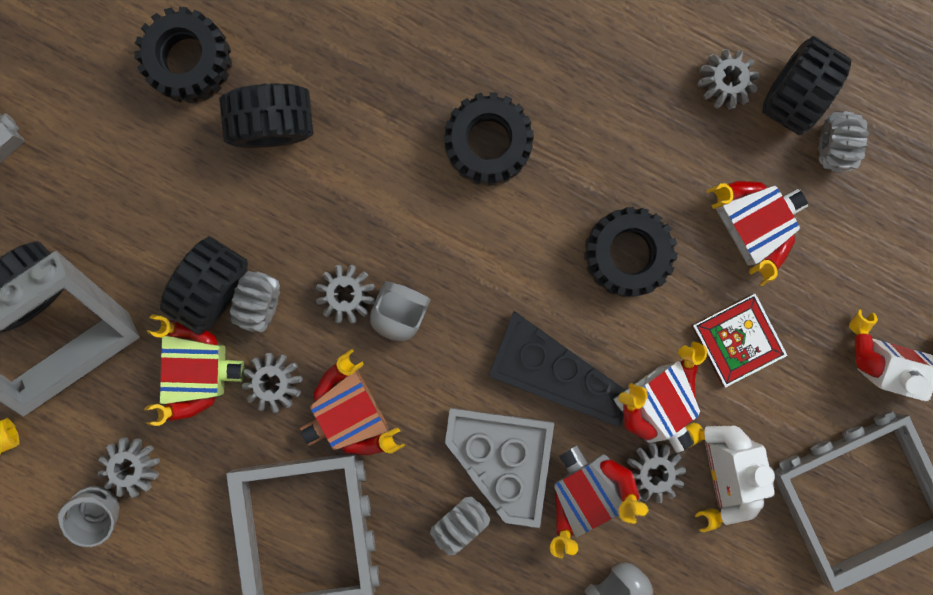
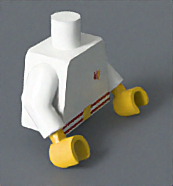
[685,423,775,532]

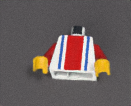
[706,181,808,286]
[849,309,933,401]
[614,341,707,453]

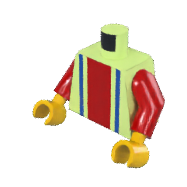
[144,314,244,426]

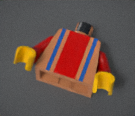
[300,349,405,455]

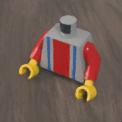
[550,445,648,559]

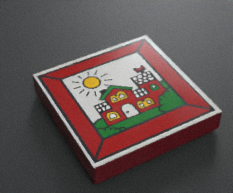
[691,293,788,388]

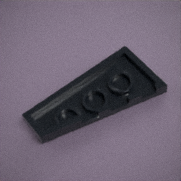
[488,311,625,427]

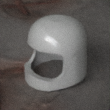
[370,281,431,342]
[58,486,120,547]
[584,562,653,595]

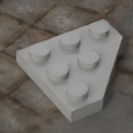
[445,407,554,528]

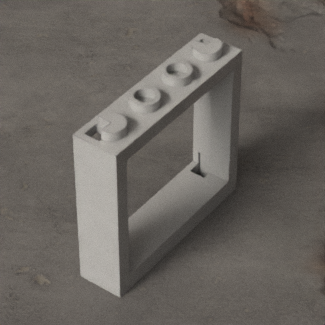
[0,251,140,417]
[773,411,933,592]
[226,454,380,595]

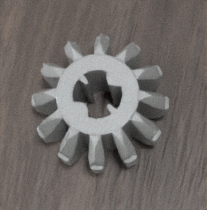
[698,49,759,110]
[817,111,869,172]
[316,265,375,323]
[230,271,280,332]
[242,353,303,413]
[98,437,160,498]
[627,443,686,504]
[430,497,490,556]

